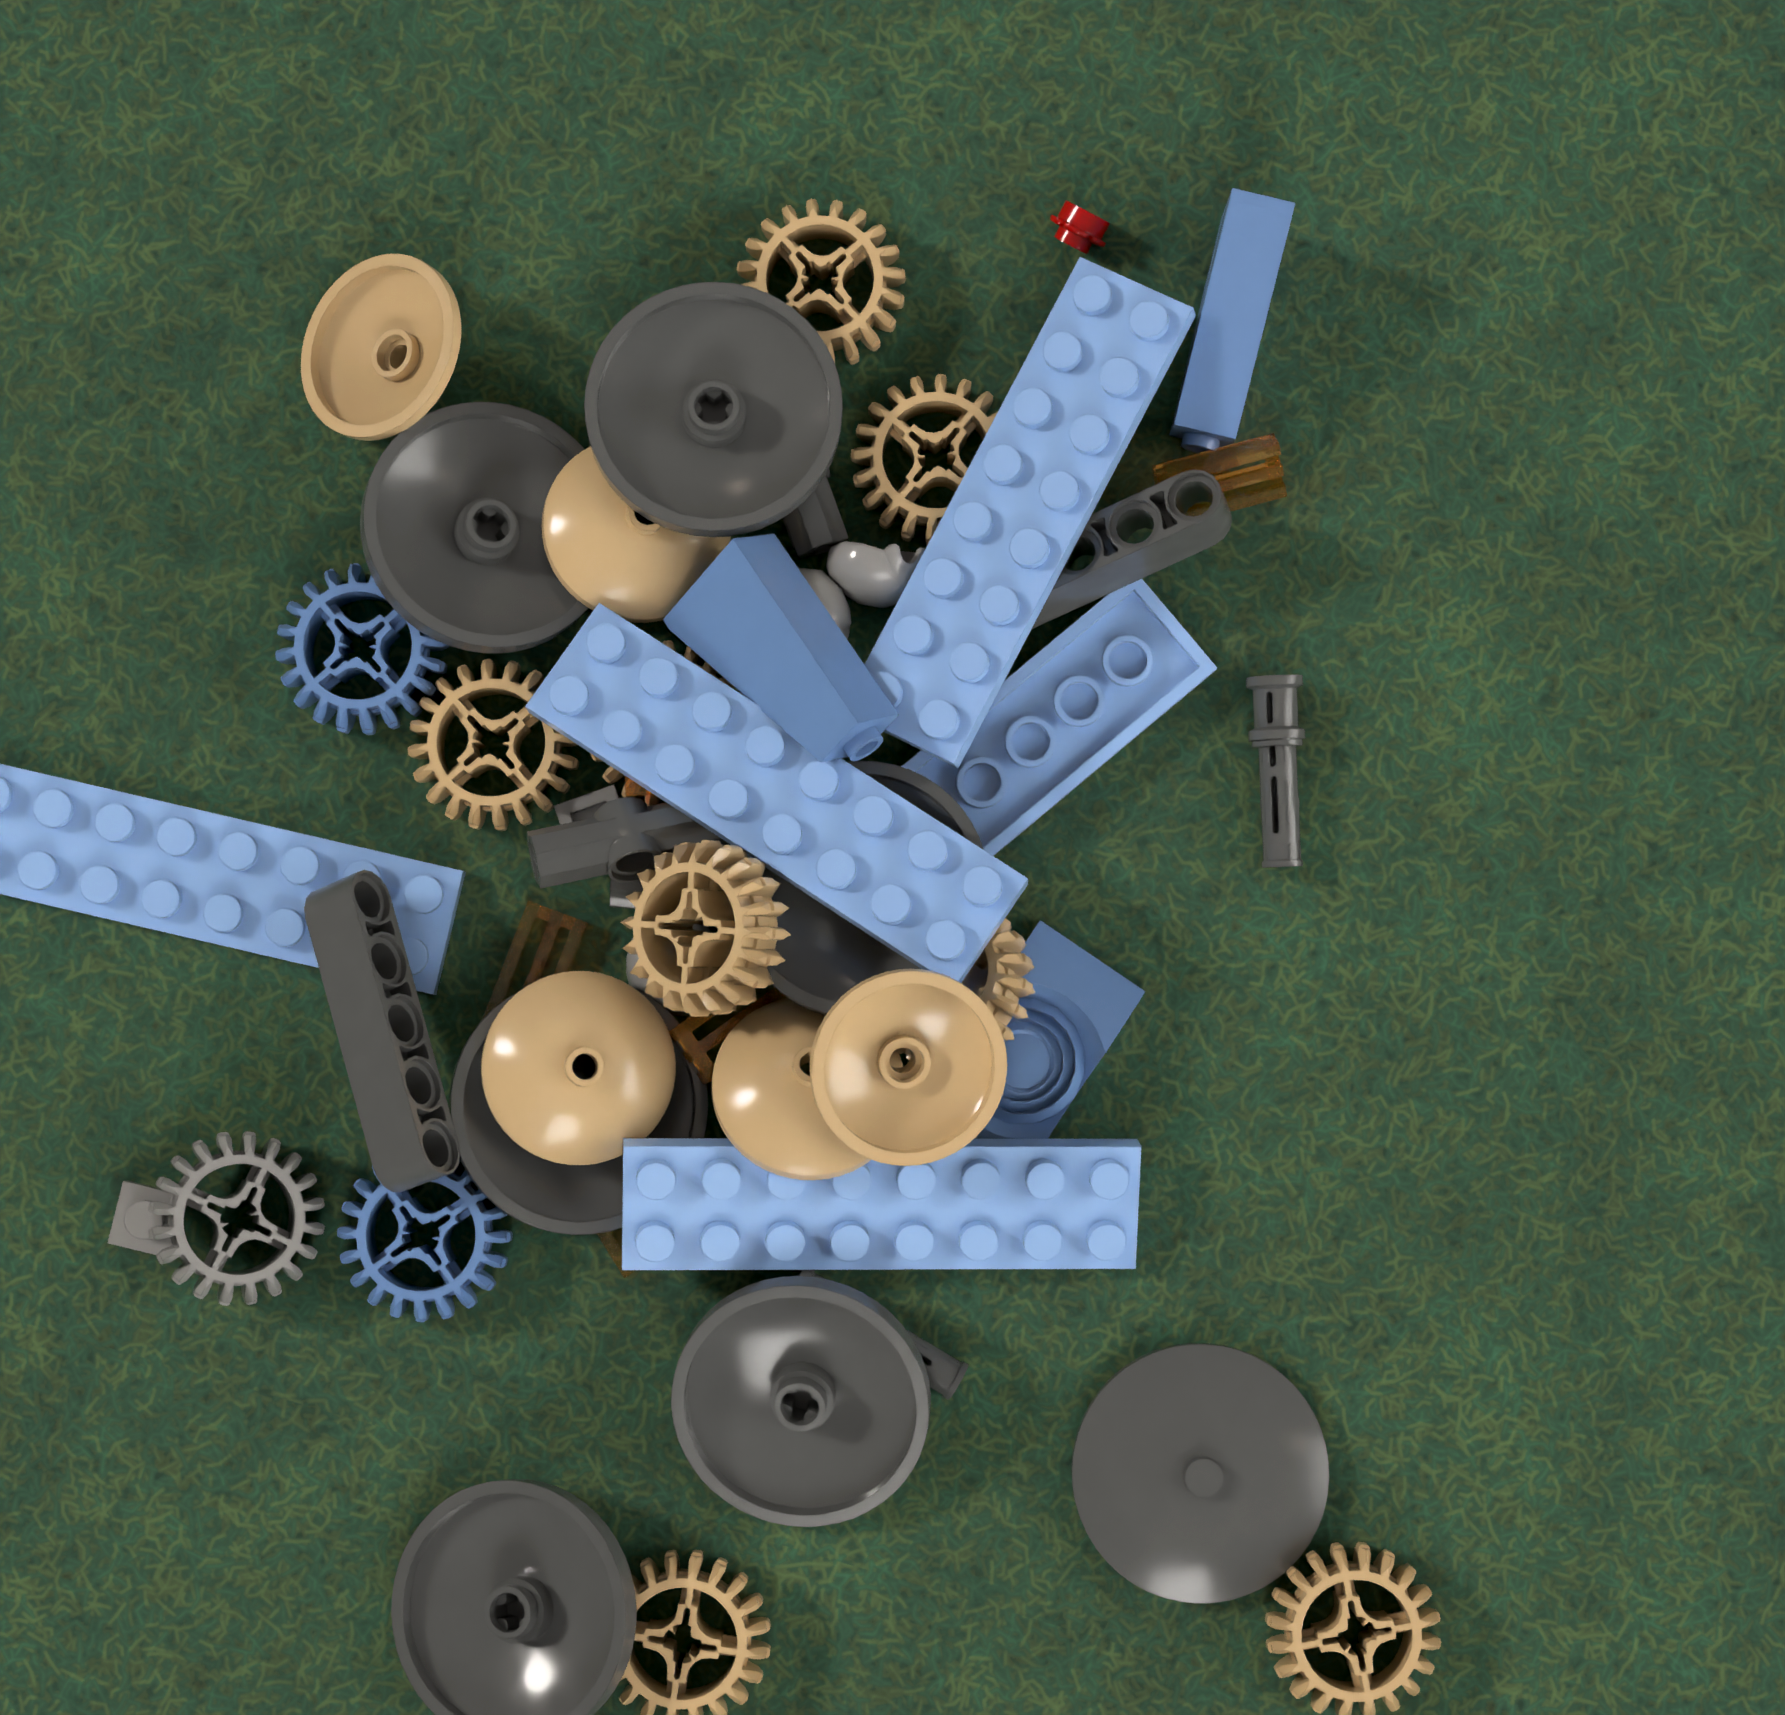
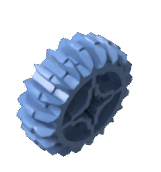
[275,563,449,735]
[337,1160,513,1322]

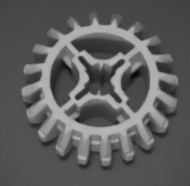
[148,1131,325,1306]

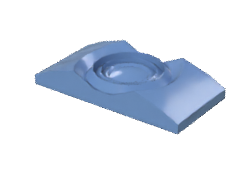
[974,920,1145,1139]

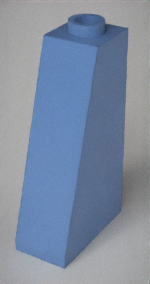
[1169,188,1295,455]
[663,534,899,762]

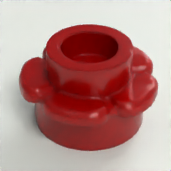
[1050,200,1110,254]

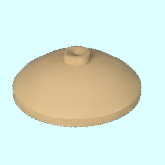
[301,254,461,441]
[541,447,731,623]
[809,969,1007,1166]
[481,971,676,1165]
[712,998,903,1180]

